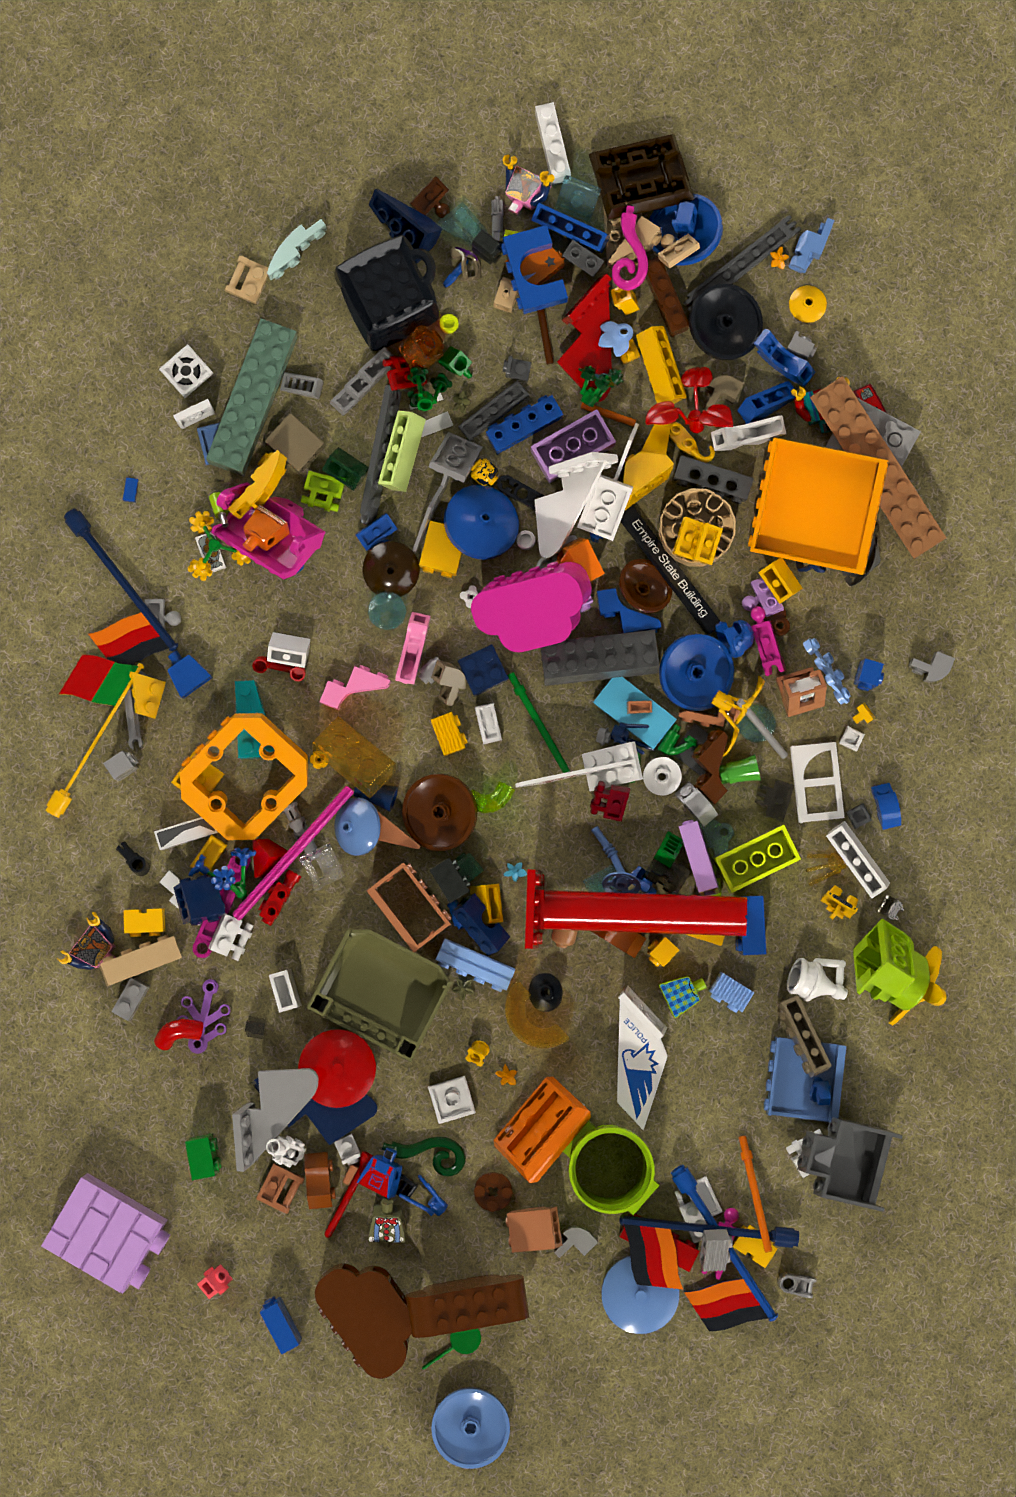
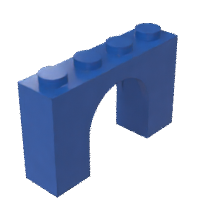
[500,225,568,314]

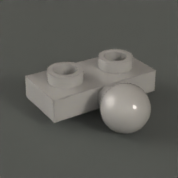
[145,599,181,628]

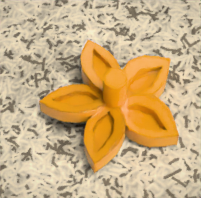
[770,246,789,269]
[495,1064,518,1085]

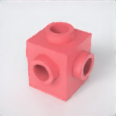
[197,1264,233,1299]

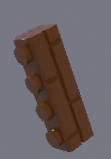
[646,257,689,337]

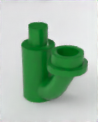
[657,724,698,756]

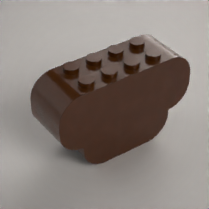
[315,1263,411,1379]
[406,1274,529,1338]

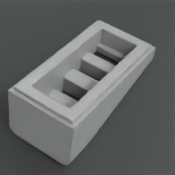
[280,372,323,399]

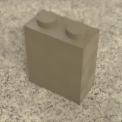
[265,413,325,474]

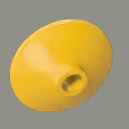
[789,285,827,323]

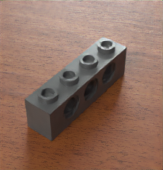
[673,455,754,504]

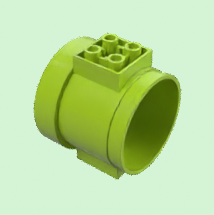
[563,1120,659,1215]

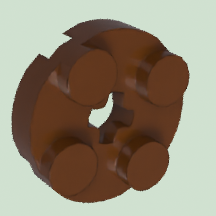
[474,1172,513,1212]

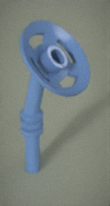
[591,826,641,893]

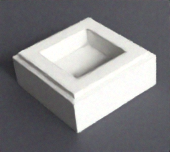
[839,726,865,752]

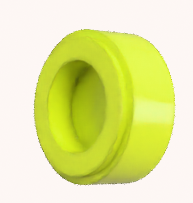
[439,314,458,334]

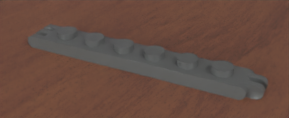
[683,215,802,311]
[360,385,402,525]

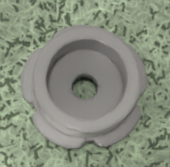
[596,727,611,746]

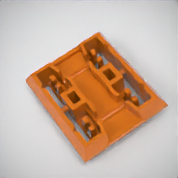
[494,1076,591,1183]

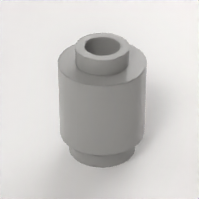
[418,657,441,685]

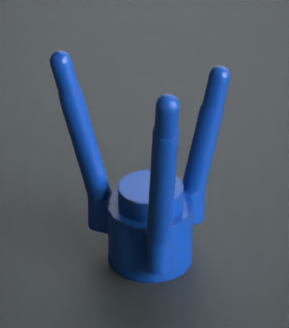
[399,1175,448,1216]

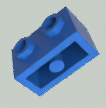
[853,658,884,691]

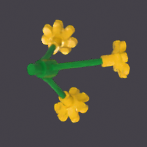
[188,511,251,581]

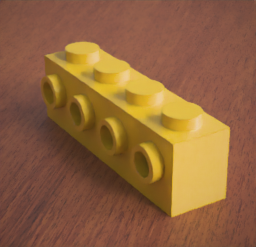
[636,326,687,404]

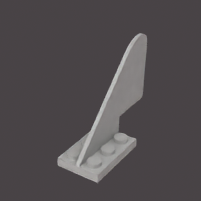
[413,432,483,552]
[232,1068,318,1172]

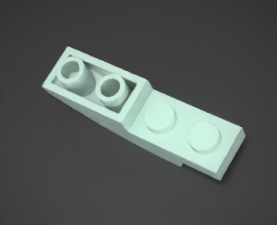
[267,219,327,280]

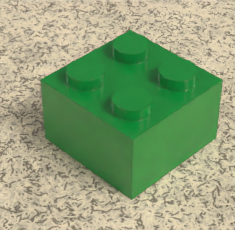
[185,1134,222,1181]

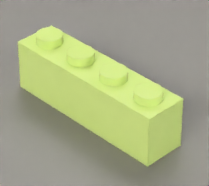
[378,410,426,492]

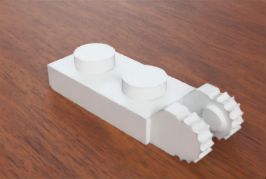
[675,1190,707,1243]

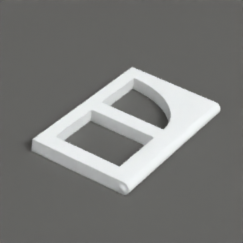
[790,742,844,823]

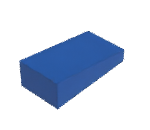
[123,478,138,503]

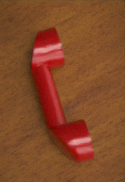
[252,656,306,681]

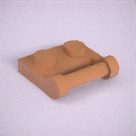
[256,1163,305,1214]

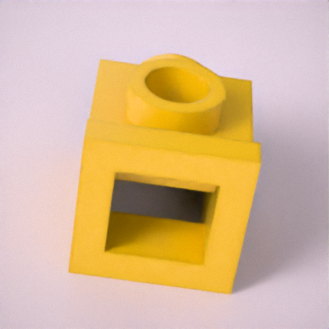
[611,287,640,315]

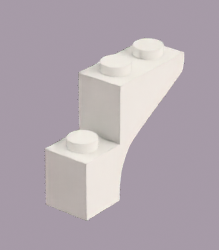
[711,416,786,451]

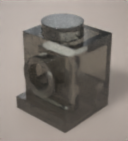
[245,1016,268,1039]

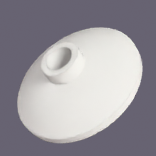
[643,757,682,796]

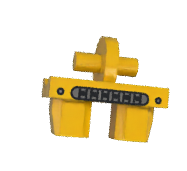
[820,885,858,920]

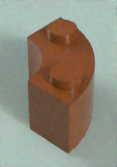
[591,931,647,958]
[304,1152,336,1209]

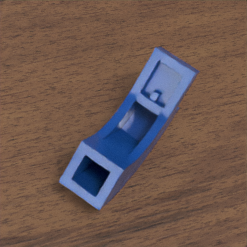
[754,329,816,387]

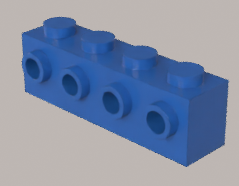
[486,395,563,455]

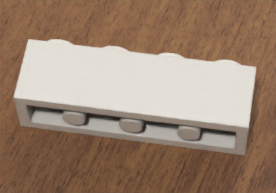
[535,102,571,185]
[826,821,890,898]

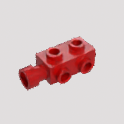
[258,869,302,926]

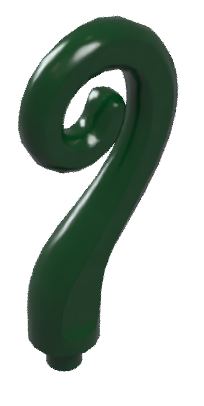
[382,1137,466,1177]

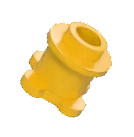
[465,1040,490,1067]

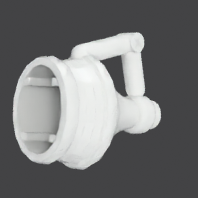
[787,958,848,1001]

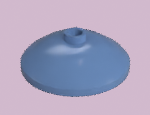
[334,798,380,856]

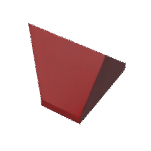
[252,839,288,878]

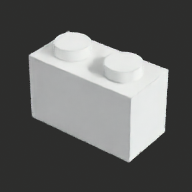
[267,632,310,668]

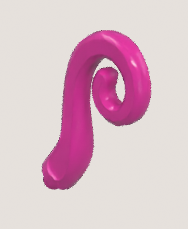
[612,206,648,291]

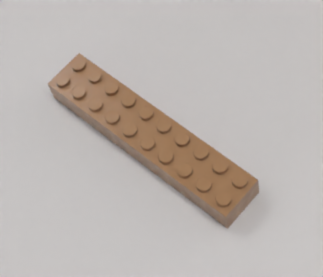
[810,376,946,559]

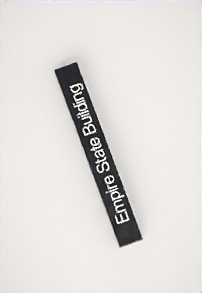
[620,505,720,635]

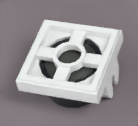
[159,344,214,398]

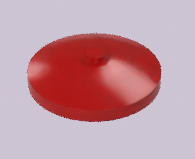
[298,1029,376,1108]

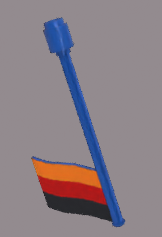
[671,1164,778,1331]

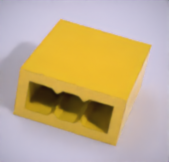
[419,521,462,578]

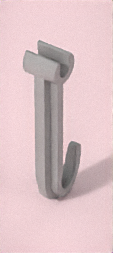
[124,671,147,750]

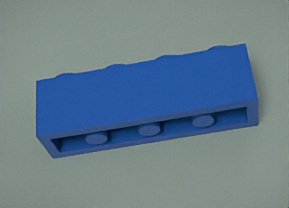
[531,203,610,253]

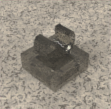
[877,895,904,920]

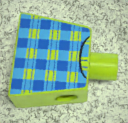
[658,975,707,1018]

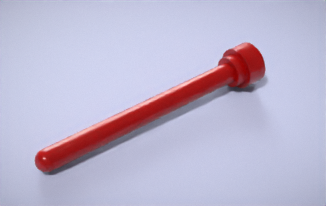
[324,1151,373,1238]

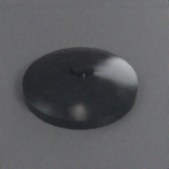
[689,284,763,360]

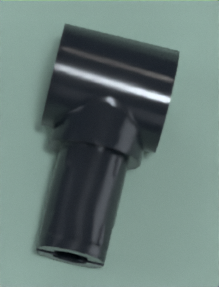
[116,841,150,876]

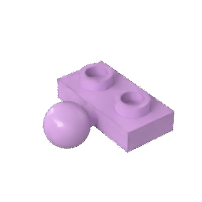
[742,577,784,617]

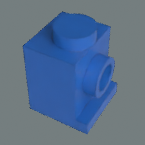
[672,201,698,233]

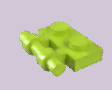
[301,471,346,512]

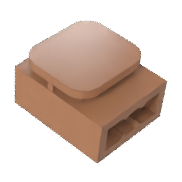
[506,1206,562,1253]

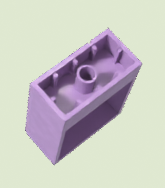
[41,1173,171,1294]

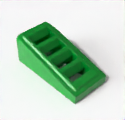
[654,831,684,868]

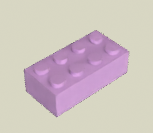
[530,409,616,483]

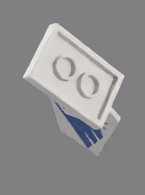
[617,986,668,1130]

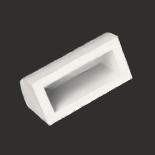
[269,969,302,1013]

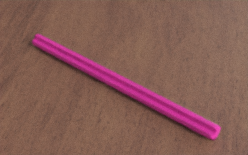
[232,786,354,920]

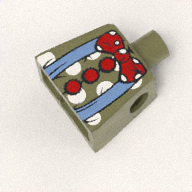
[368,1198,406,1243]

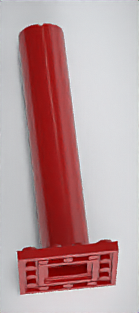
[525,869,747,949]

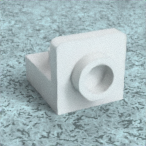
[334,1134,361,1166]

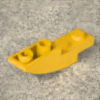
[228,450,287,519]

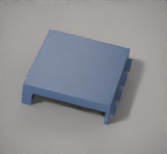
[764,1037,846,1123]

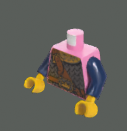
[503,154,555,215]
[57,912,116,970]

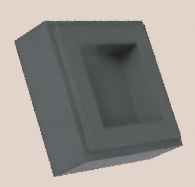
[846,803,872,829]

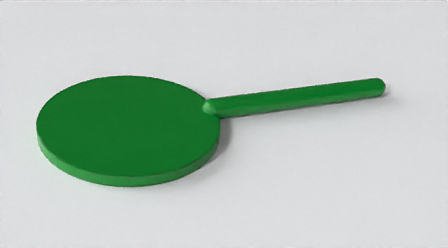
[422,1329,481,1370]

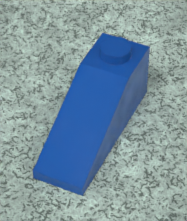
[737,381,798,424]

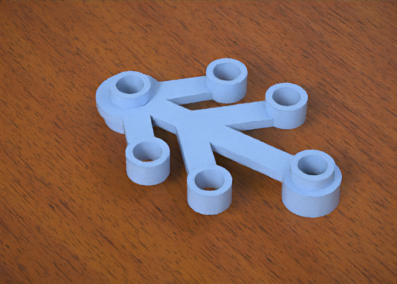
[803,638,851,705]

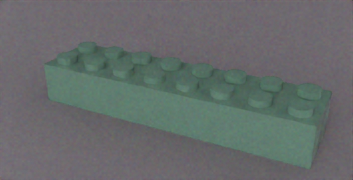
[206,318,298,476]

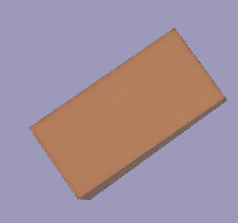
[627,700,652,714]

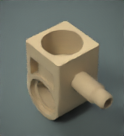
[494,277,518,313]

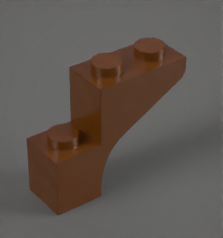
[691,729,728,804]

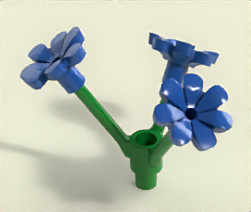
[188,848,256,901]

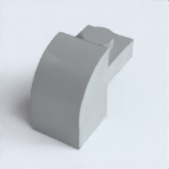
[908,651,955,683]
[675,781,718,827]
[554,1225,598,1258]

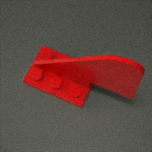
[557,274,612,402]

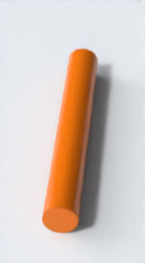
[581,402,636,427]

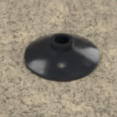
[529,973,563,1012]

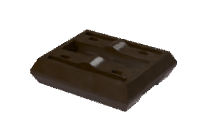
[589,134,694,220]

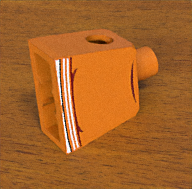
[243,505,290,552]

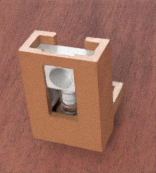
[776,667,827,717]

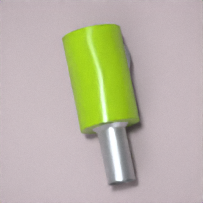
[209,492,229,527]

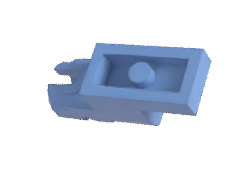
[789,218,835,273]

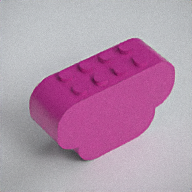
[471,562,592,652]

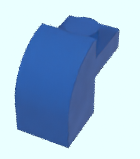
[871,783,901,830]

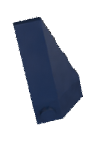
[369,189,443,264]

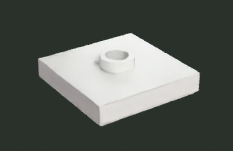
[173,399,215,429]
[428,1075,476,1124]

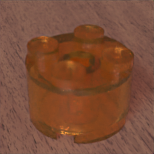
[399,325,445,369]

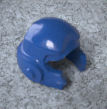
[716,620,754,658]

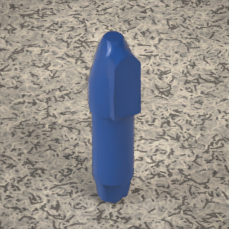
[443,259,469,288]

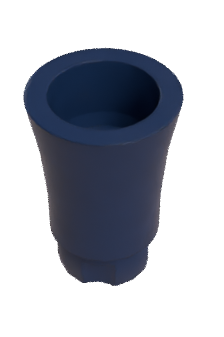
[353,779,398,812]

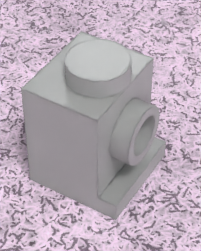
[787,331,817,360]

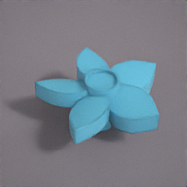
[504,862,527,882]

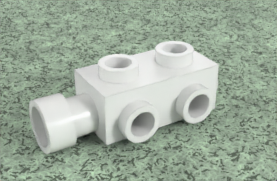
[266,1135,306,1168]

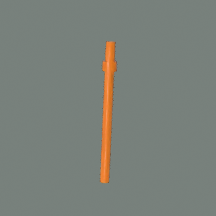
[739,1136,772,1253]

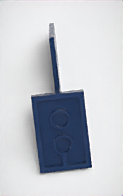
[251,1077,377,1145]

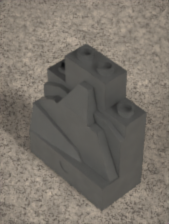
[797,1117,903,1212]

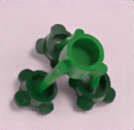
[578,366,624,407]
[407,367,453,411]

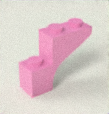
[395,612,431,685]
[320,665,391,710]

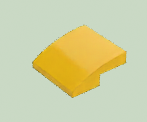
[672,517,723,565]

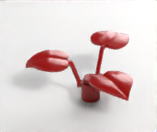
[645,367,733,433]

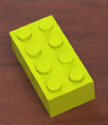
[713,825,801,893]

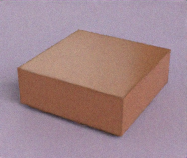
[343,1164,359,1186]

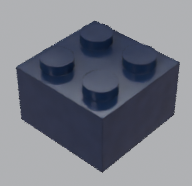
[457,644,509,697]

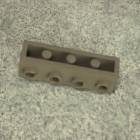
[777,995,832,1078]

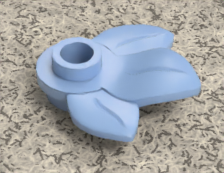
[598,321,633,357]

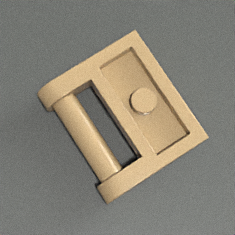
[225,256,268,304]

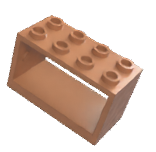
[367,862,452,952]

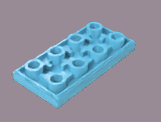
[593,677,677,749]

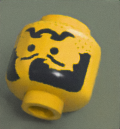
[471,458,498,486]

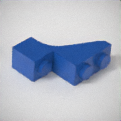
[596,588,661,633]

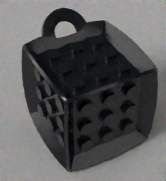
[334,235,440,351]

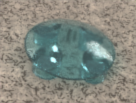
[368,592,406,630]

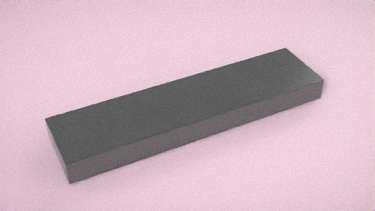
[458,380,529,441]

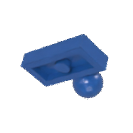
[355,513,397,551]

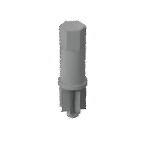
[491,196,504,243]

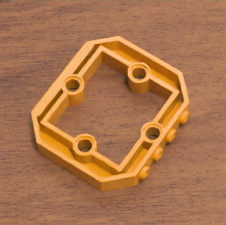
[180,713,309,840]

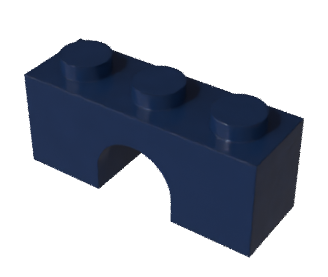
[451,893,510,956]

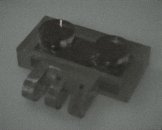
[755,779,795,822]

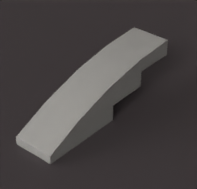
[330,347,394,416]

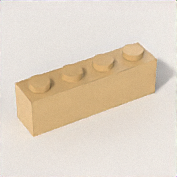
[99,934,182,987]

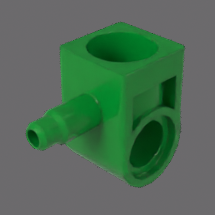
[438,346,472,379]

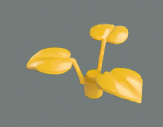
[711,676,765,756]

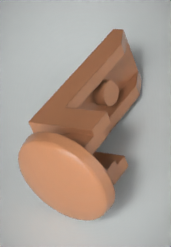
[679,703,740,727]

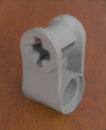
[777,1272,816,1298]

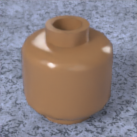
[551,929,578,948]

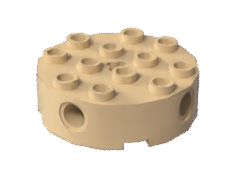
[659,488,736,567]

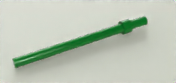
[507,672,570,773]

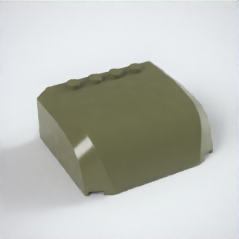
[307,929,452,1062]

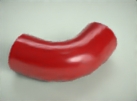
[154,1019,203,1050]

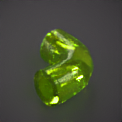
[471,781,516,813]

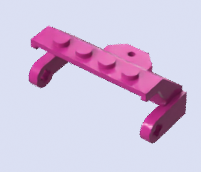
[211,482,325,580]

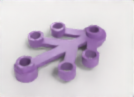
[177,979,231,1054]

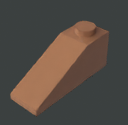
[377,811,421,850]

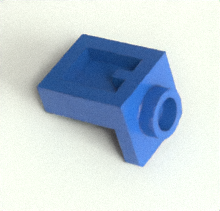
[631,866,657,894]

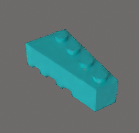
[235,680,274,759]

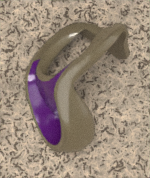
[450,246,481,281]

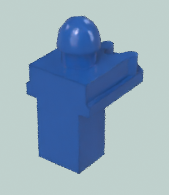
[809,1077,831,1105]

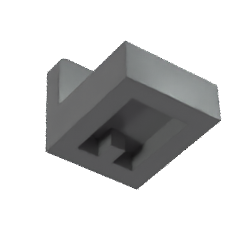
[503,356,531,382]

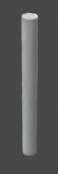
[736,698,788,759]

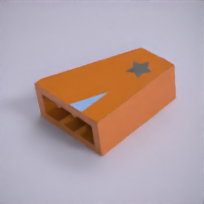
[505,247,565,285]

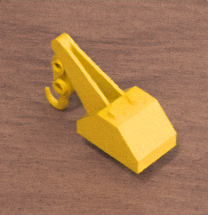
[620,422,715,510]

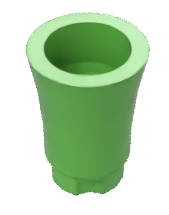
[719,754,761,784]

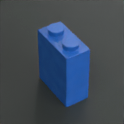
[260,1296,302,1355]

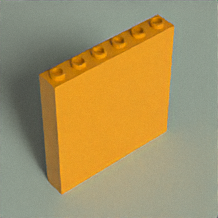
[748,437,889,575]

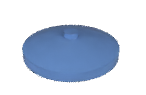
[601,1256,679,1334]
[432,1387,510,1469]

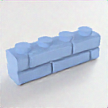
[436,938,516,992]

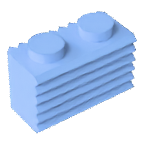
[708,972,754,1013]

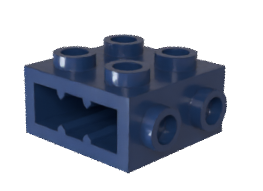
[173,875,225,926]

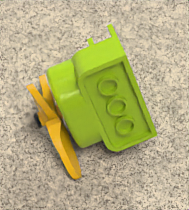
[853,918,946,1026]

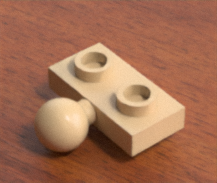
[657,234,700,269]

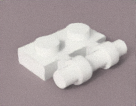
[208,914,254,961]

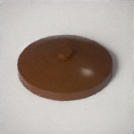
[402,774,478,851]

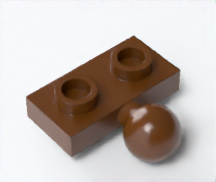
[409,176,450,218]

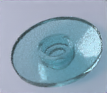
[738,705,776,743]

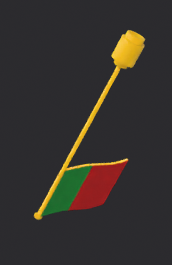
[46,655,144,818]

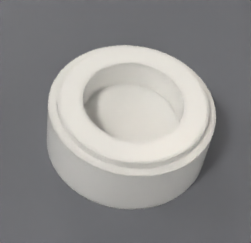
[516,530,535,550]

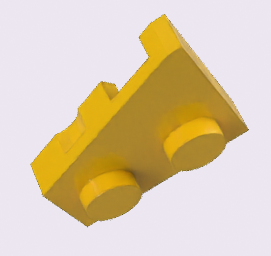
[129,672,166,719]

